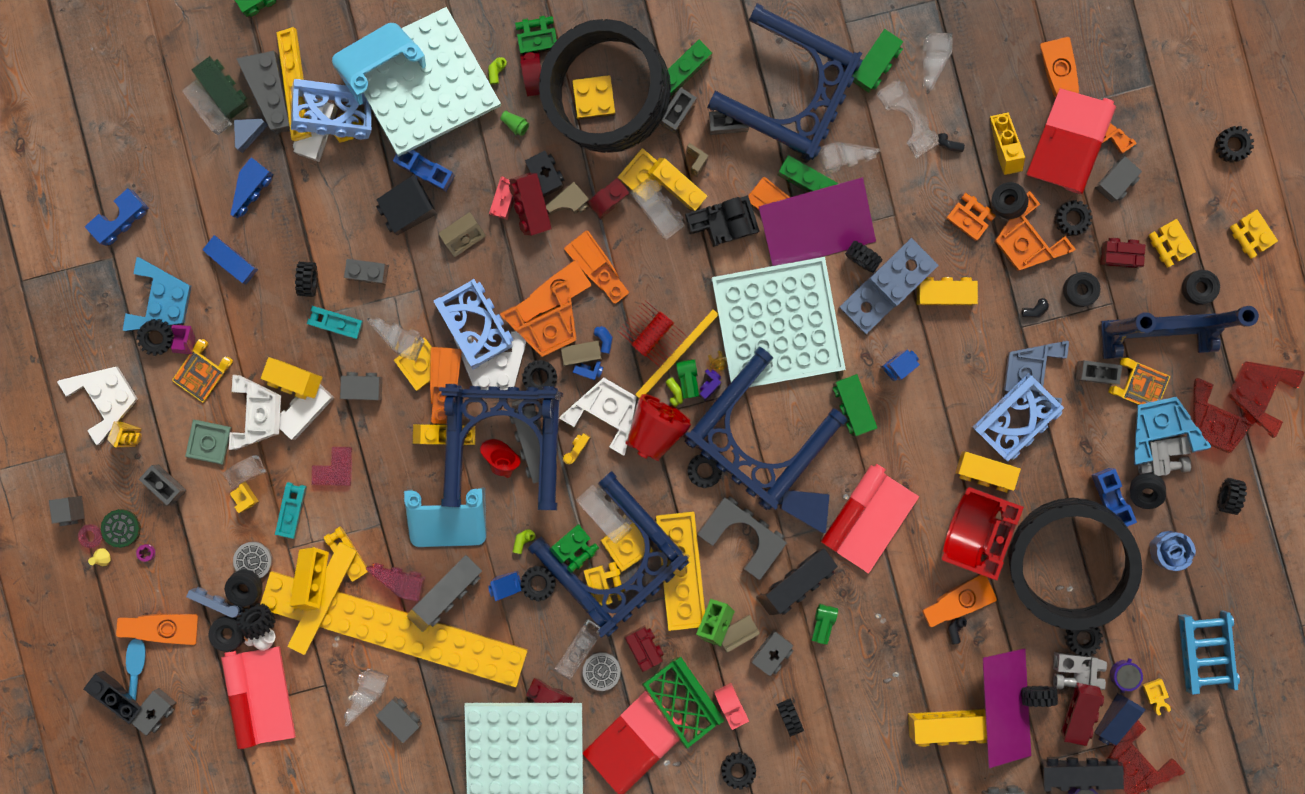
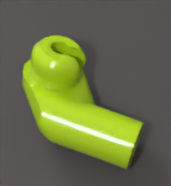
[488,57,507,85]
[665,378,683,407]
[512,529,536,554]

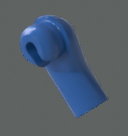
[594,326,612,354]

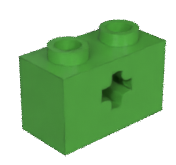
[696,599,735,647]

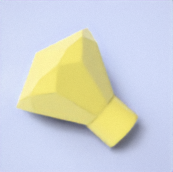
[88,548,111,566]

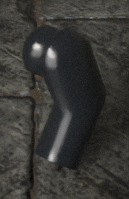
[936,133,965,152]
[1022,298,1049,318]
[948,617,967,644]

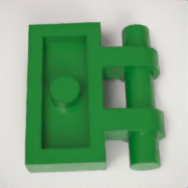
[515,16,557,54]
[550,524,599,573]

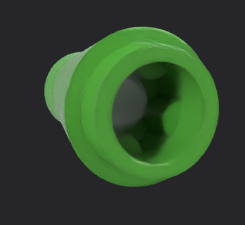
[500,110,529,136]

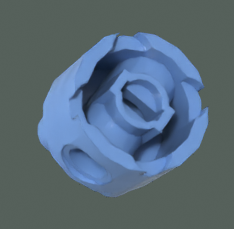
[1149,531,1196,571]

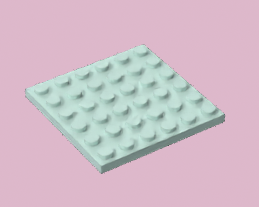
[363,7,501,157]
[712,257,846,387]
[464,703,583,794]

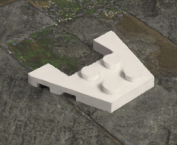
[454,331,526,390]
[57,367,138,445]
[229,375,281,450]
[559,378,637,455]

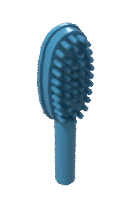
[126,639,146,701]

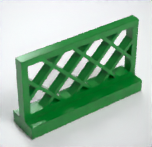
[642,657,725,749]

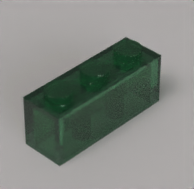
[191,56,249,119]

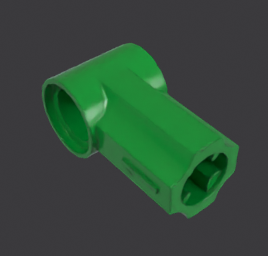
[676,359,699,399]
[811,603,838,645]

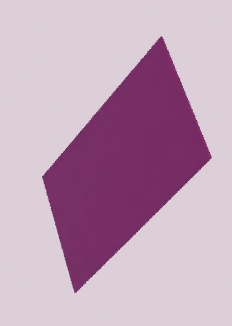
[759,177,876,266]
[983,648,1032,768]

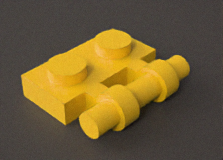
[1230,209,1278,259]
[1148,219,1196,268]
[563,433,591,464]
[584,562,625,606]

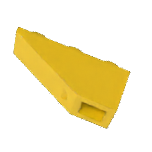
[990,112,1025,175]
[107,421,142,447]
[413,424,475,445]

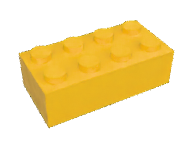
[908,709,987,747]

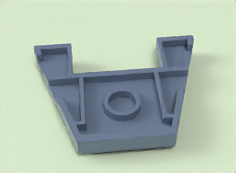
[1004,341,1069,411]

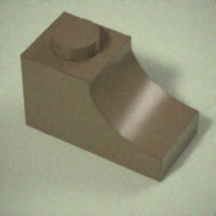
[546,182,589,215]

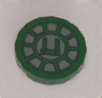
[100,509,141,548]

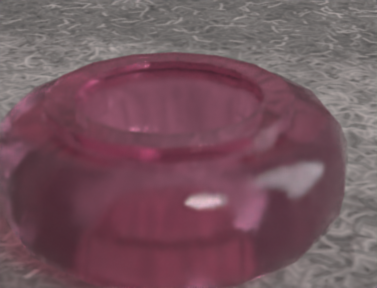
[78,524,102,548]

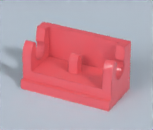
[489,176,514,220]

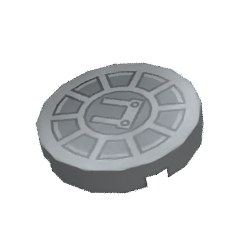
[233,542,272,578]
[583,652,621,691]

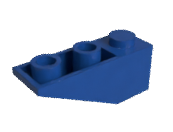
[230,157,274,219]
[488,571,522,601]

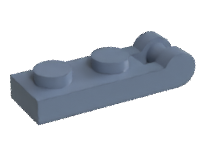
[186,587,243,618]

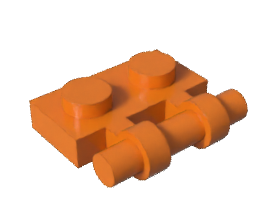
[946,192,996,241]

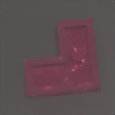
[312,447,352,486]

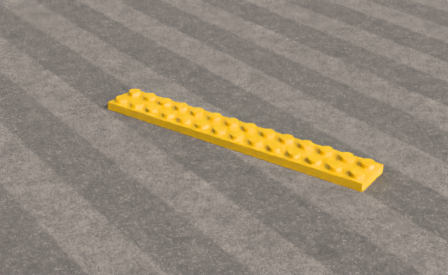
[260,571,528,687]

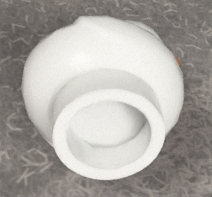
[243,628,276,651]

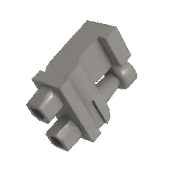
[1138,436,1191,476]
[1053,652,1107,690]

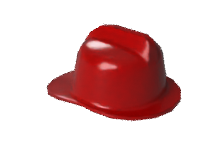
[480,439,521,478]

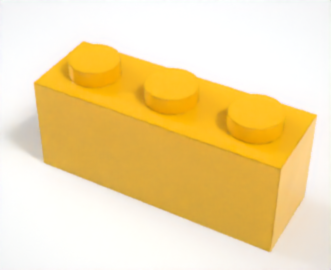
[647,158,707,211]
[917,277,978,305]
[261,357,322,400]
[955,451,1021,493]
[289,547,329,611]

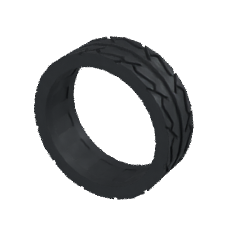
[539,19,671,153]
[1009,498,1143,631]

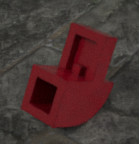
[520,51,541,97]
[588,178,630,220]
[526,678,574,703]

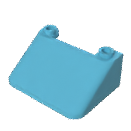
[332,23,426,105]
[404,488,486,547]

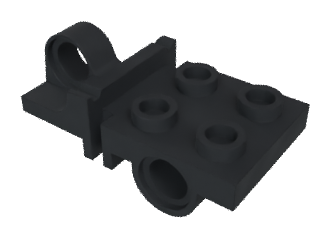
[685,195,760,247]

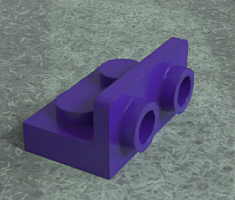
[700,369,721,401]

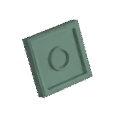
[185,419,232,465]

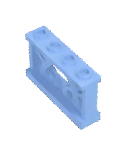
[291,79,372,140]
[434,279,514,370]
[973,373,1064,462]

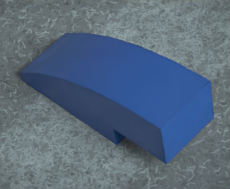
[203,235,258,284]

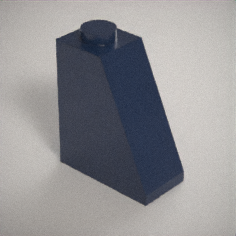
[778,490,830,533]
[1095,693,1146,745]

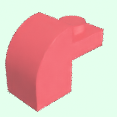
[714,683,749,730]

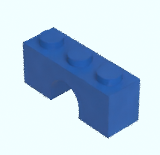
[393,150,455,192]
[84,188,149,246]
[881,349,920,381]
[1091,468,1137,527]

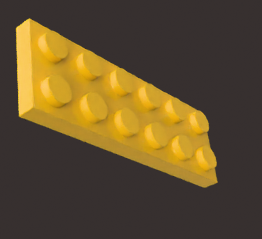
[656,511,705,631]

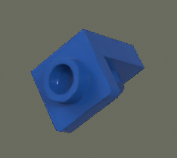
[573,361,604,380]

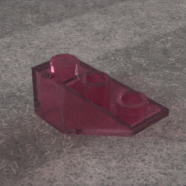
[366,563,426,601]

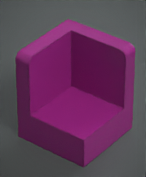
[171,325,196,354]

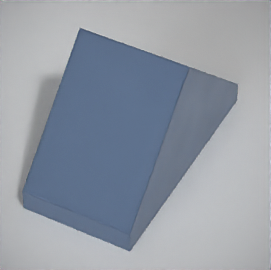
[234,119,268,153]

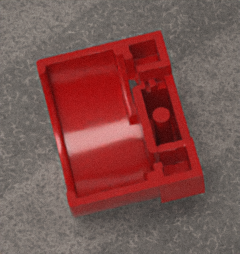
[941,487,1024,580]

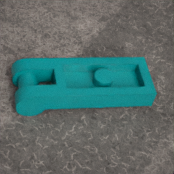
[307,306,363,339]
[275,482,307,539]

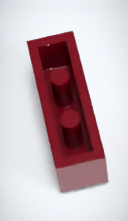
[509,173,552,236]
[1061,682,1104,746]

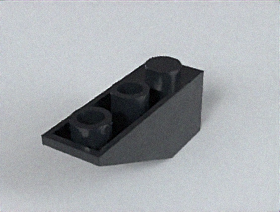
[83,671,142,724]

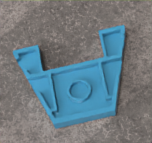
[123,257,192,331]
[1134,397,1211,465]

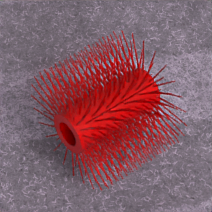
[618,301,686,368]

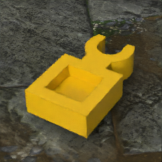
[1142,678,1171,715]

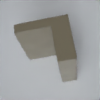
[686,143,709,177]
[439,212,486,257]
[561,341,602,367]
[722,615,760,653]

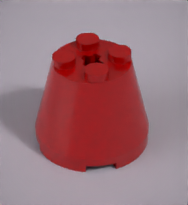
[625,394,691,461]

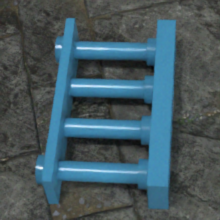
[1178,611,1240,694]

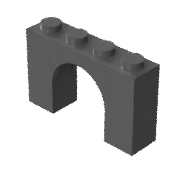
[697,496,787,580]

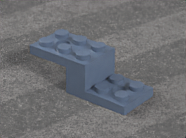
[839,238,939,335]

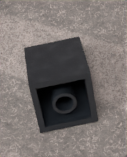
[376,175,437,235]

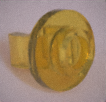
[708,350,727,372]

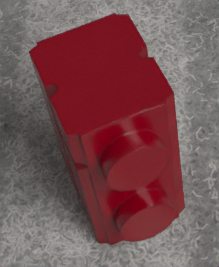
[1100,238,1146,268]
[624,625,664,672]

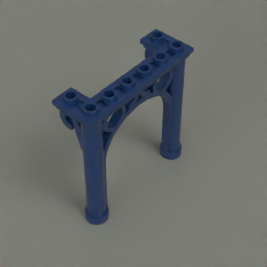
[707,3,863,163]
[1101,306,1259,359]
[683,346,848,510]
[439,384,563,510]
[528,471,690,638]

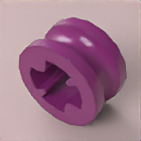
[136,544,156,562]

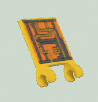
[172,339,233,403]
[1108,358,1170,405]

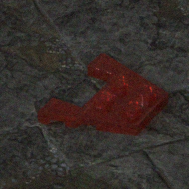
[1228,361,1305,438]
[1193,378,1267,453]
[1107,720,1185,794]

